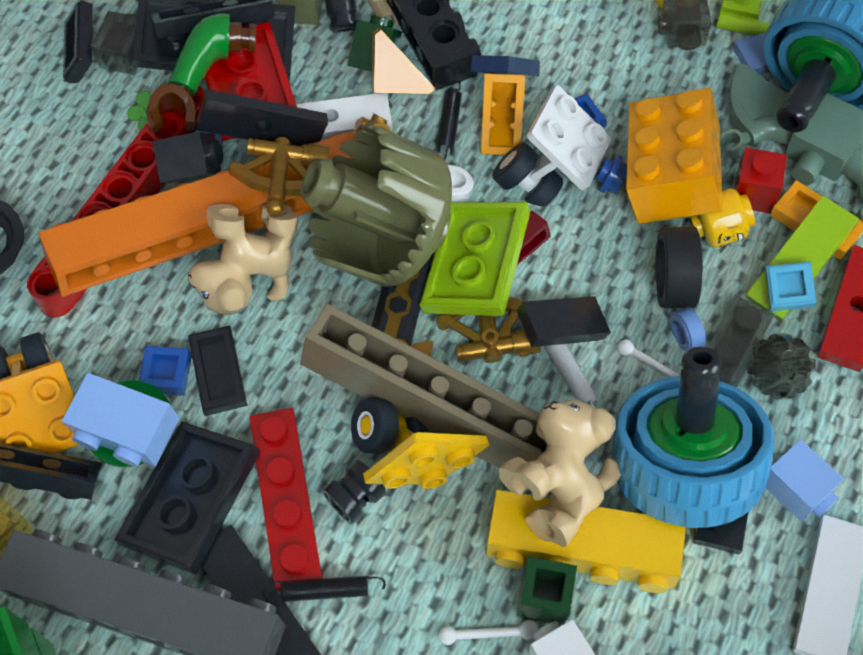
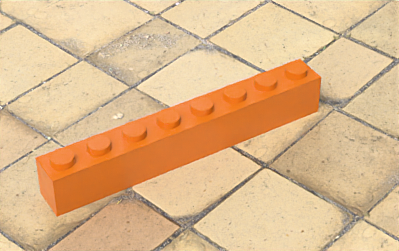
[38,130,362,297]

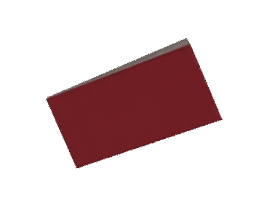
[517,209,551,265]

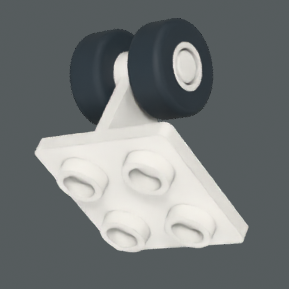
[492,85,611,206]

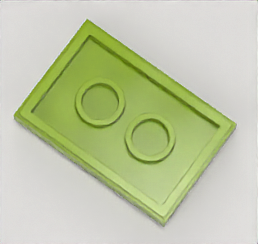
[419,202,531,316]

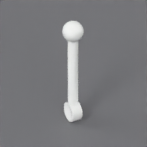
[617,339,680,377]
[438,620,539,645]

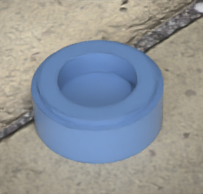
[670,306,706,351]

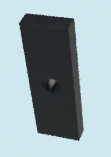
[196,90,328,146]

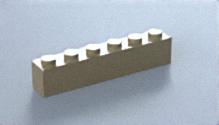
[300,304,548,468]

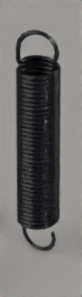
[436,81,462,160]
[262,575,386,603]

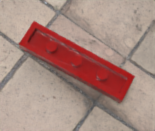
[249,407,323,592]

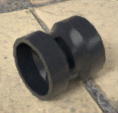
[322,459,387,525]

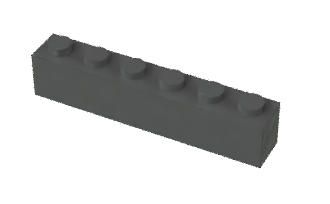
[0,529,286,655]

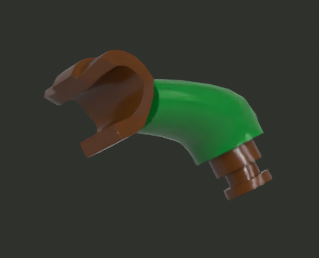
[146,13,256,133]

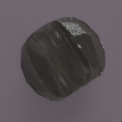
[747,333,816,400]

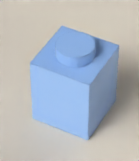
[766,439,844,522]

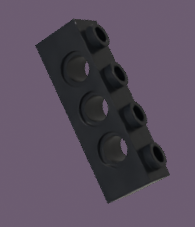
[386,0,481,91]

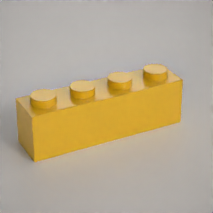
[487,489,686,593]

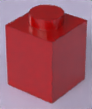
[734,147,787,214]

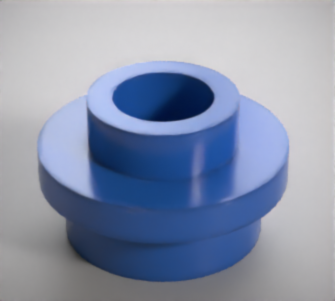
[595,154,627,194]

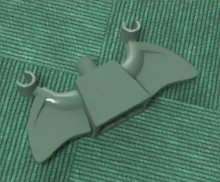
[720,64,863,221]

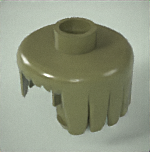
[300,125,452,287]

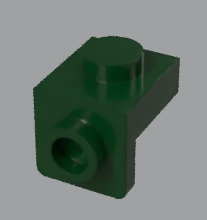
[347,15,402,72]

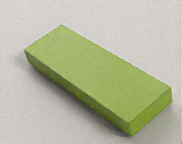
[746,196,859,322]

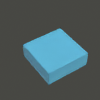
[765,262,816,312]

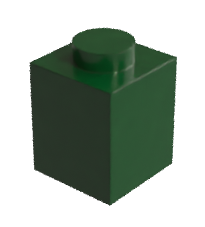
[516,556,577,625]

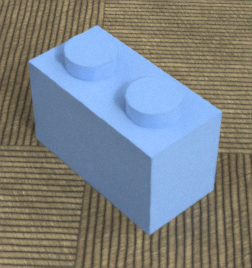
[61,372,180,467]

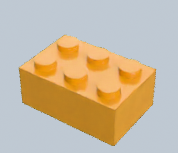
[626,87,723,224]

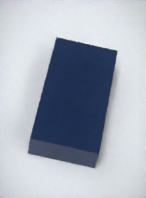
[471,55,540,76]

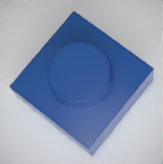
[138,346,192,396]

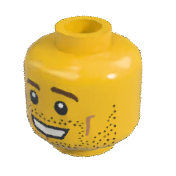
[689,188,755,248]

